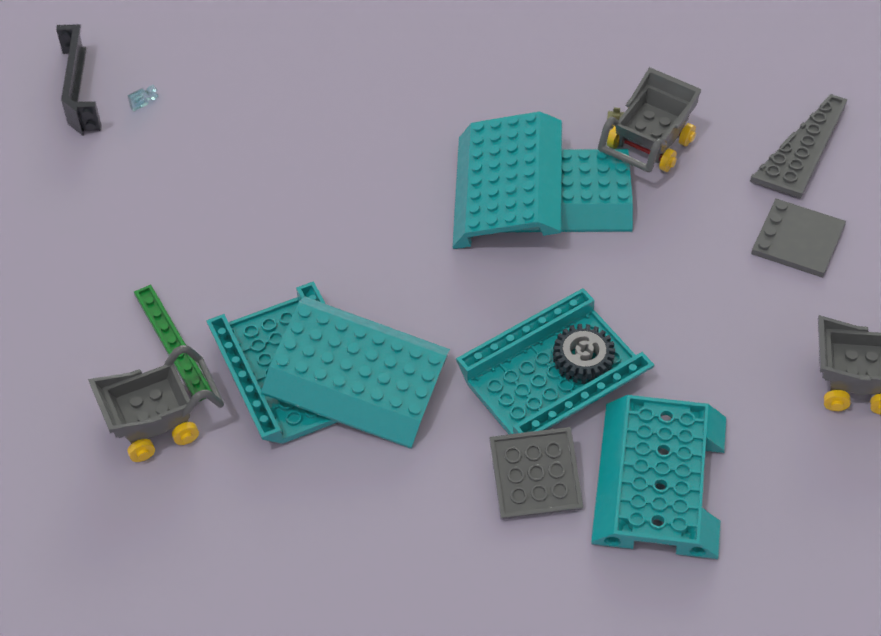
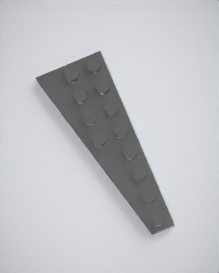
[750,94,847,198]

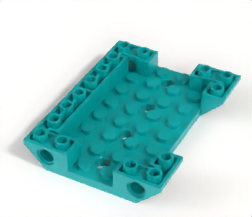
[591,395,727,559]

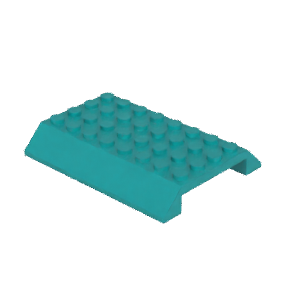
[452,111,562,249]
[507,148,633,232]
[206,281,338,444]
[456,288,655,434]
[261,296,450,449]

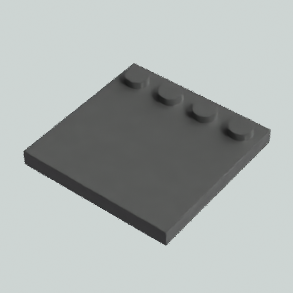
[751,198,846,278]
[489,427,584,519]

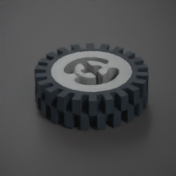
[553,324,615,384]

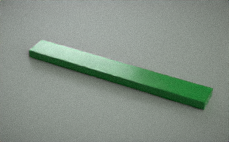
[134,284,211,402]

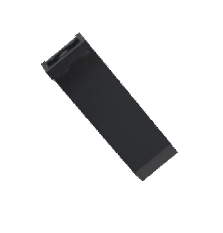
[56,24,102,136]

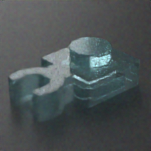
[128,85,159,111]

